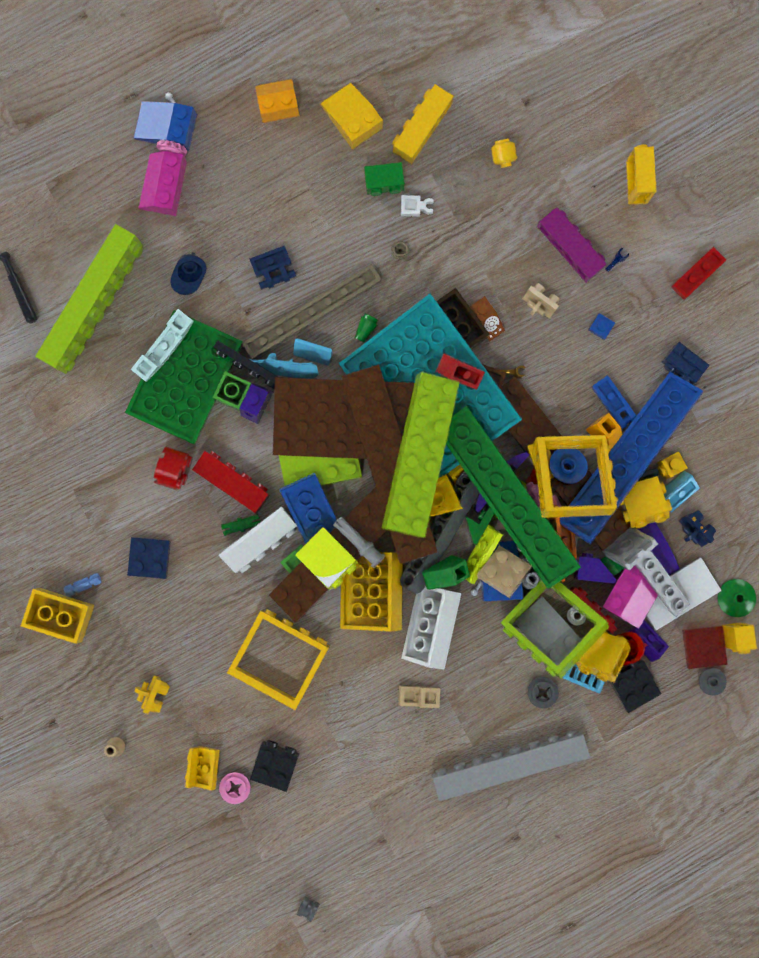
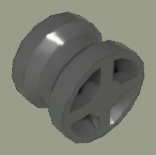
[296,896,319,922]

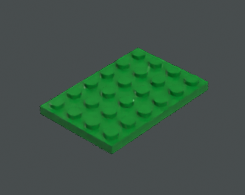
[125,310,243,445]

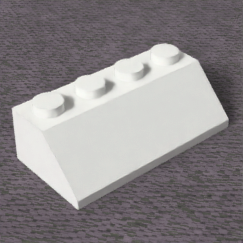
[219,507,297,574]
[401,586,461,669]

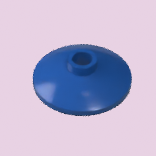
[549,449,588,484]

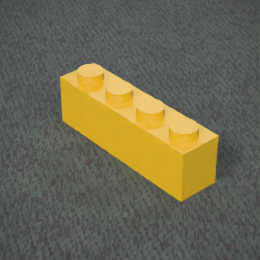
[392,84,454,164]

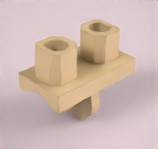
[522,283,560,319]

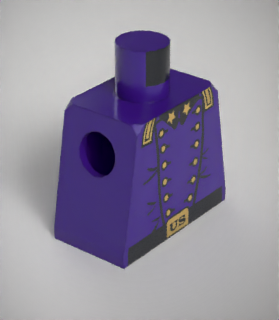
[240,384,274,424]

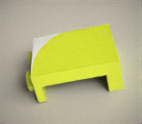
[296,527,358,590]

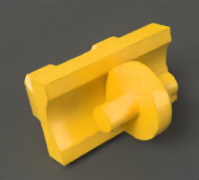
[134,675,170,714]

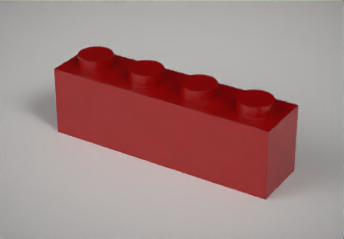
[192,451,270,514]

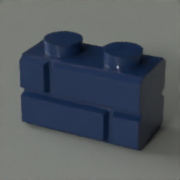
[662,342,709,385]

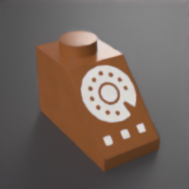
[470,296,505,342]

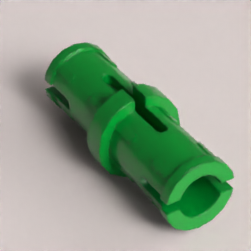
[221,514,261,536]

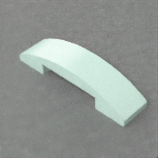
[131,309,194,382]

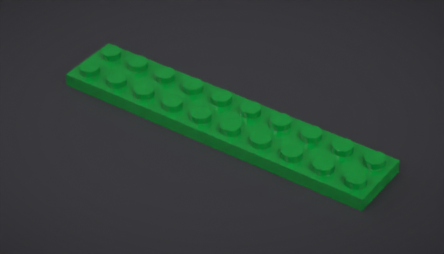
[446,406,581,589]

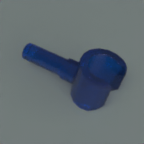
[605,248,629,272]

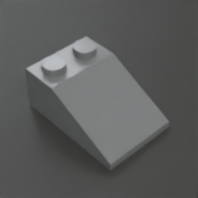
[514,596,582,665]

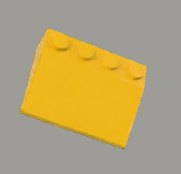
[340,552,403,631]

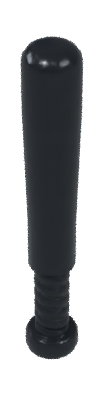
[0,252,37,324]

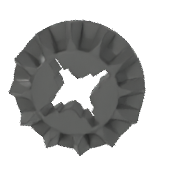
[527,677,559,708]

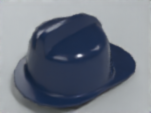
[170,252,207,295]

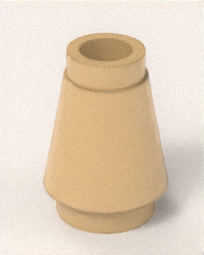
[104,737,125,757]

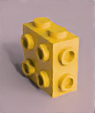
[620,476,672,528]
[576,628,631,682]

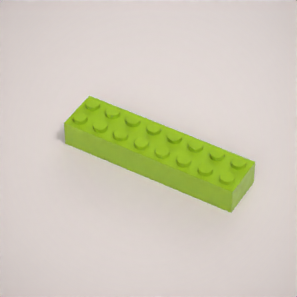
[35,224,143,374]
[382,372,459,538]

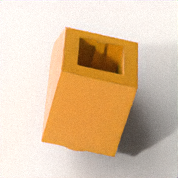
[586,413,622,452]

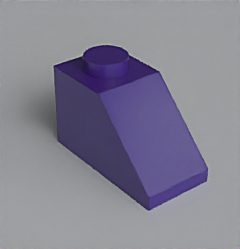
[574,553,616,584]

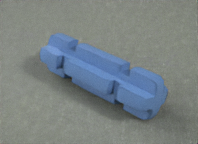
[64,573,102,597]

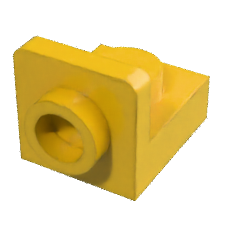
[657,451,688,479]

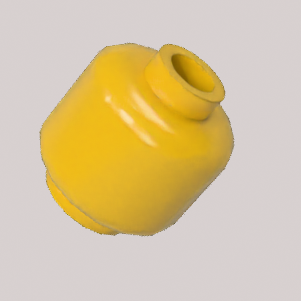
[491,139,517,168]

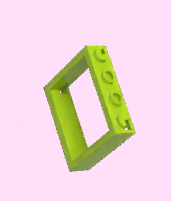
[501,580,609,679]

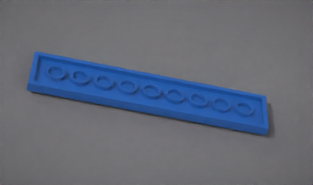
[560,372,703,544]

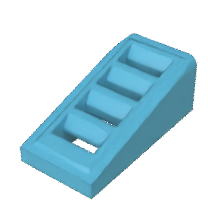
[563,664,605,694]

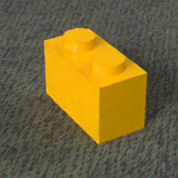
[722,622,757,654]

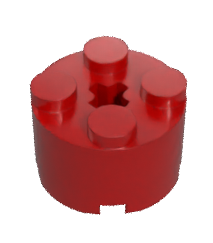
[154,447,193,490]

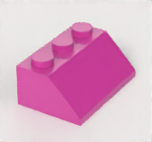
[139,151,187,216]
[603,565,658,629]

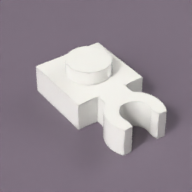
[401,195,434,217]

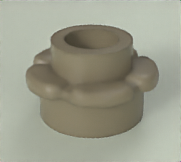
[391,241,410,260]

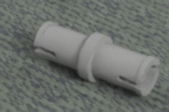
[522,572,539,590]

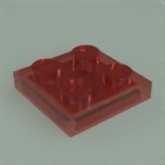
[682,626,728,669]

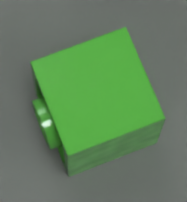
[213,371,252,412]

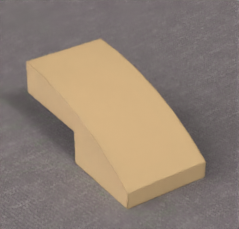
[398,686,440,708]

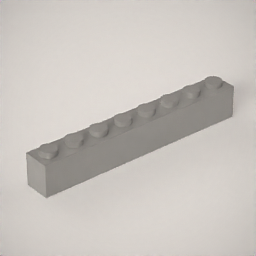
[432,730,590,801]

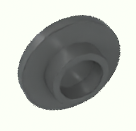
[699,668,726,696]

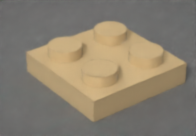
[477,545,532,598]

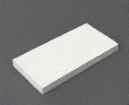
[646,558,722,630]

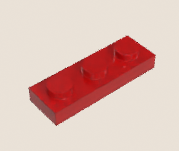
[671,247,726,300]
[570,587,618,634]

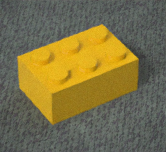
[21,588,94,644]

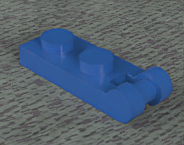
[591,375,637,430]

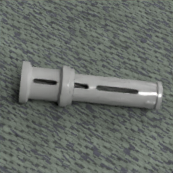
[333,516,386,568]

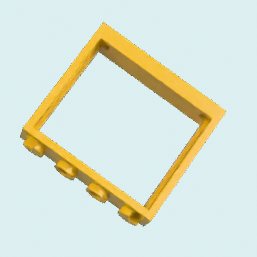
[533,435,618,518]
[227,609,330,710]

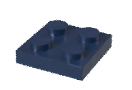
[127,537,171,579]

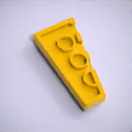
[430,474,463,517]

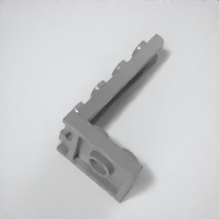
[602,527,690,617]

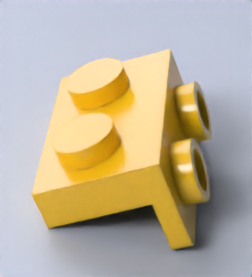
[185,746,220,790]

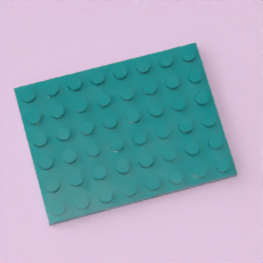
[339,293,522,478]

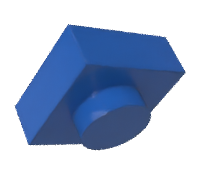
[588,313,615,340]

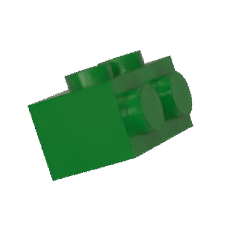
[364,162,405,196]

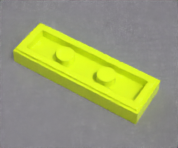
[466,525,503,584]

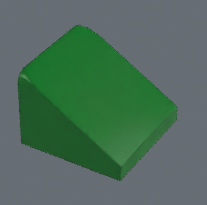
[600,556,625,576]

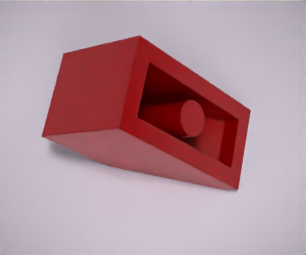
[436,354,485,390]

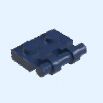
[249,245,296,290]

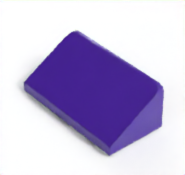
[628,620,669,662]

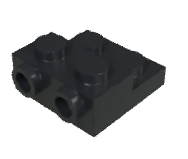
[609,659,662,713]
[250,740,300,792]

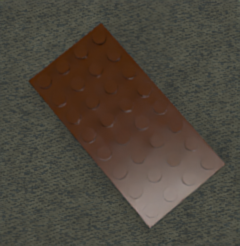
[273,377,415,459]

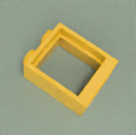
[626,144,656,205]

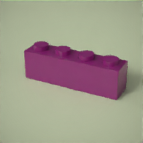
[537,207,606,283]

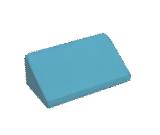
[293,338,333,366]
[664,471,700,513]

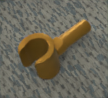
[499,365,526,378]

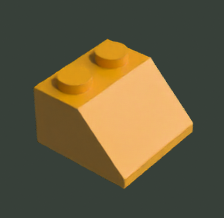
[255,79,299,123]

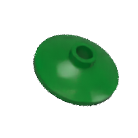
[717,579,756,617]

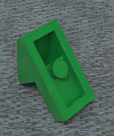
[465,508,495,545]

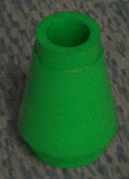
[354,313,378,343]

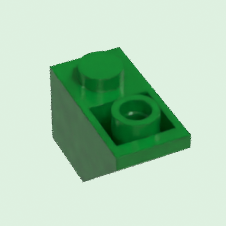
[422,555,470,590]

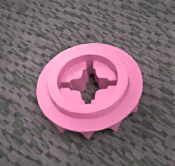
[156,140,187,157]
[219,772,251,804]

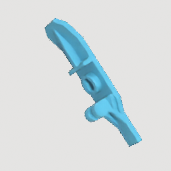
[249,353,319,379]

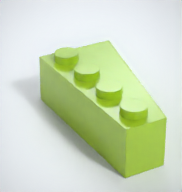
[279,455,362,486]

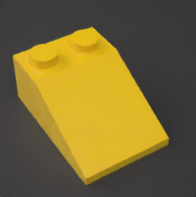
[320,83,383,150]

